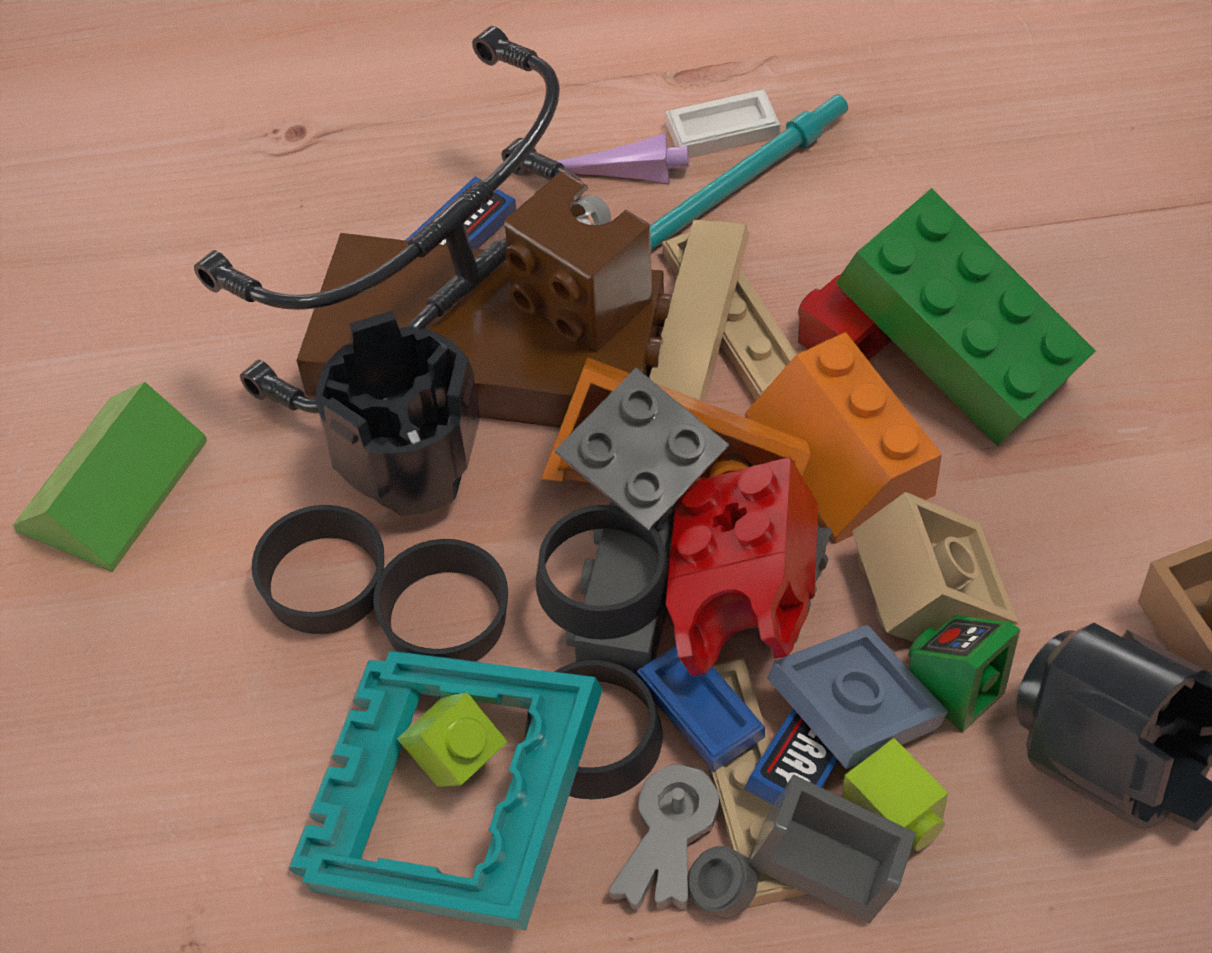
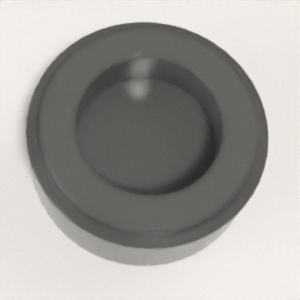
[688,846,758,918]

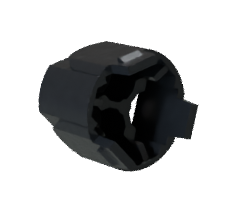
[316,311,480,516]
[1016,623,1212,832]

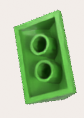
[13,381,207,572]

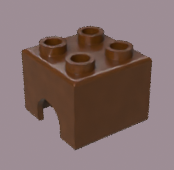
[504,171,652,351]

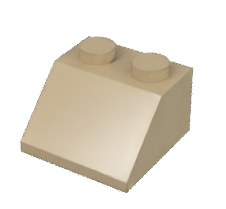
[852,492,1018,642]

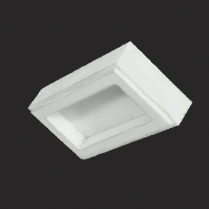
[666,89,780,158]

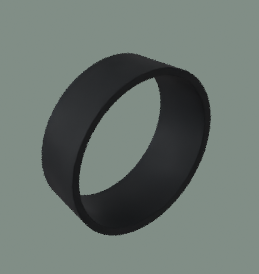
[251,505,385,634]
[536,505,669,640]
[373,539,508,662]
[525,660,663,800]

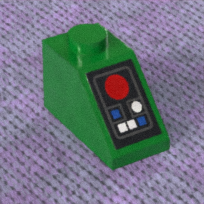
[908,615,1020,732]

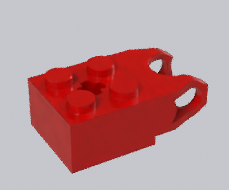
[666,457,818,677]

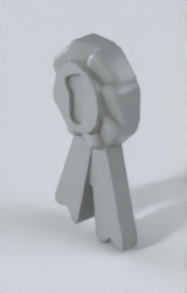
[609,764,719,911]

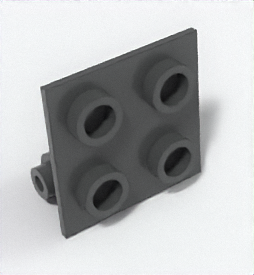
[555,368,729,531]

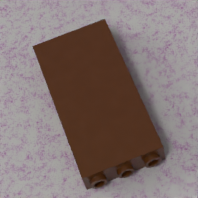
[296,233,672,428]

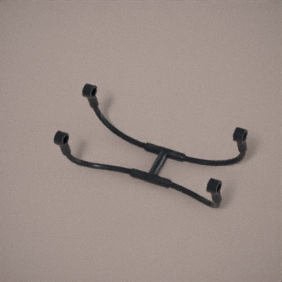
[194,26,582,413]

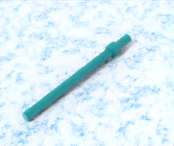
[650,94,848,250]

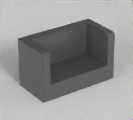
[748,774,916,924]

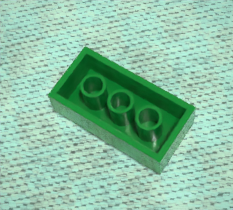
[835,188,1096,446]

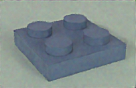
[767,624,948,769]

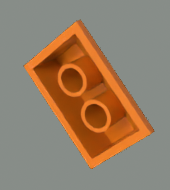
[745,332,942,544]

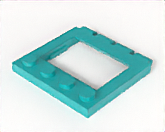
[288,651,603,931]

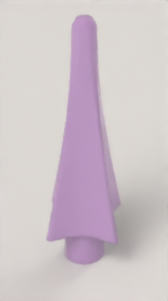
[556,133,690,184]

